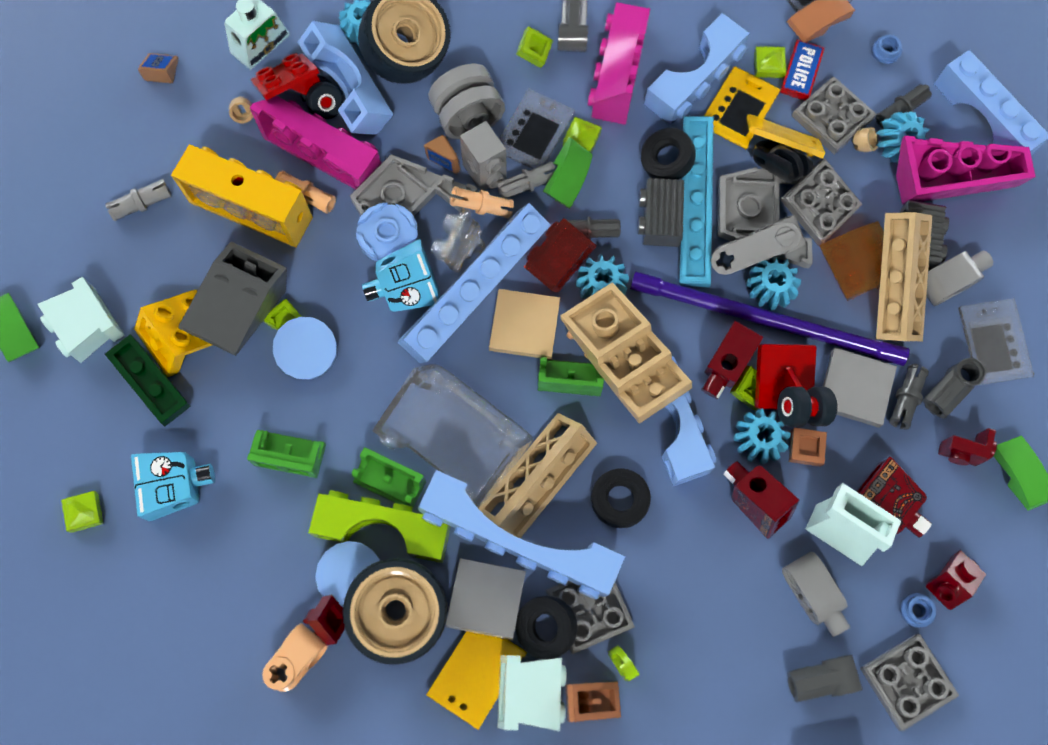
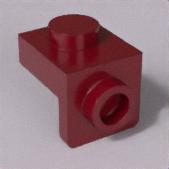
[938,428,997,466]
[926,550,986,610]

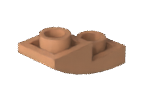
[787,0,855,43]

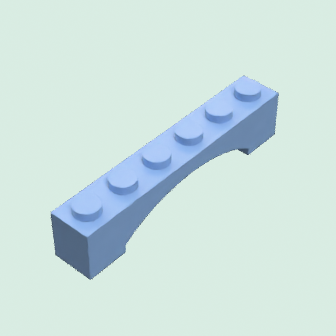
[397,203,551,363]
[418,470,625,600]

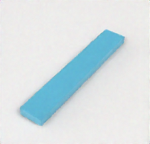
[679,116,714,287]

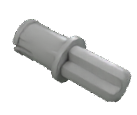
[497,161,555,199]

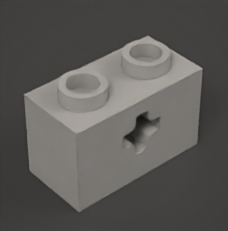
[460,121,507,191]

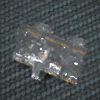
[431,208,486,272]

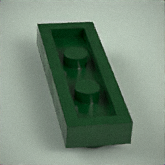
[105,334,191,426]

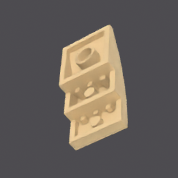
[560,282,692,424]

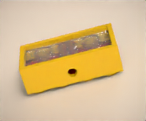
[171,144,313,248]

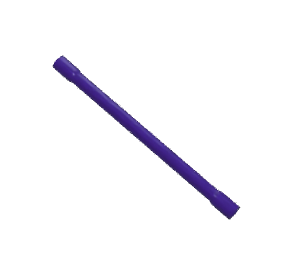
[630,271,910,366]

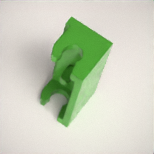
[538,357,604,396]
[247,430,326,478]
[352,447,426,507]

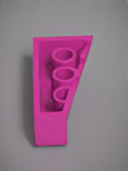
[588,2,650,125]
[250,96,381,190]
[896,136,1036,205]

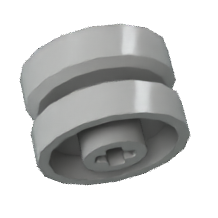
[428,63,505,140]

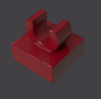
[303,595,345,646]

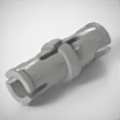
[105,179,172,221]

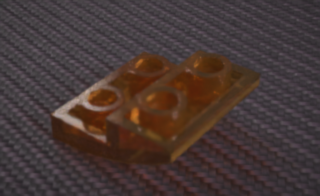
[819,221,884,301]

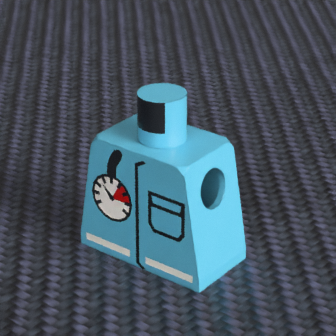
[362,239,440,312]
[131,452,215,521]

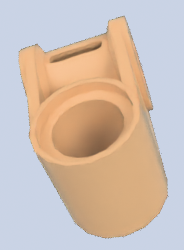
[262,623,328,692]

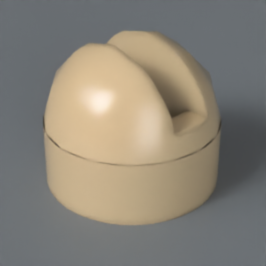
[229,96,253,123]
[852,127,878,152]

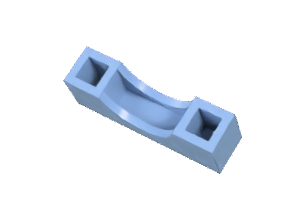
[644,13,749,125]
[298,21,393,135]
[934,50,1048,156]
[662,356,716,487]

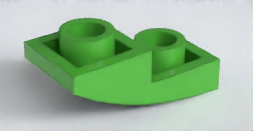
[543,138,593,209]
[0,293,40,363]
[993,435,1048,511]

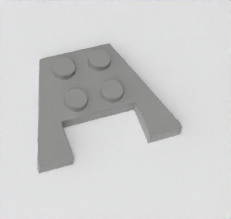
[350,155,478,217]
[718,155,813,268]

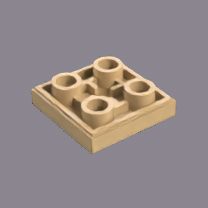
[489,289,560,360]

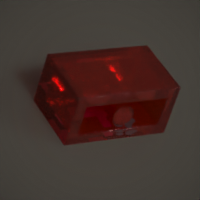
[524,218,597,293]

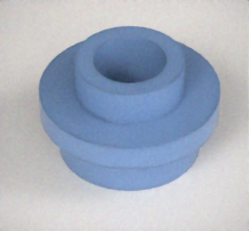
[872,34,902,64]
[900,593,936,628]

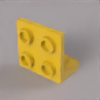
[134,290,212,378]

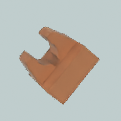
[788,428,827,467]

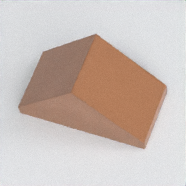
[565,682,621,722]

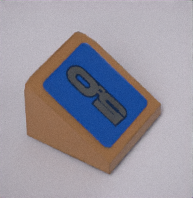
[138,53,179,83]
[424,135,460,174]

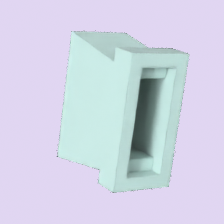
[38,277,125,363]
[805,483,901,566]
[497,655,567,731]

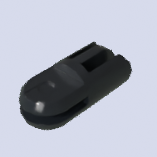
[753,140,814,184]

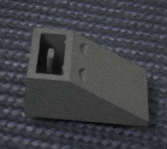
[179,242,287,356]

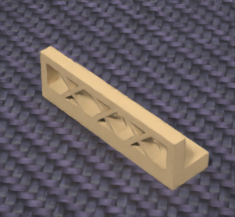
[876,212,933,341]
[479,413,597,538]

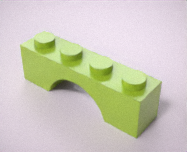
[308,490,451,563]

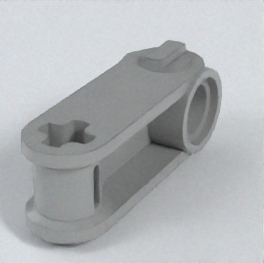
[711,215,806,275]

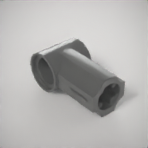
[558,0,588,52]
[922,358,986,419]
[787,655,863,702]

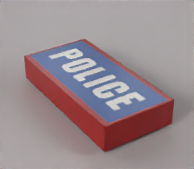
[779,40,825,101]

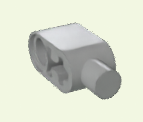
[926,251,993,307]
[782,551,851,637]

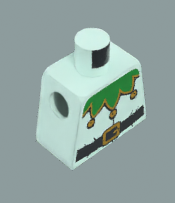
[224,0,290,70]

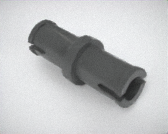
[889,364,929,430]

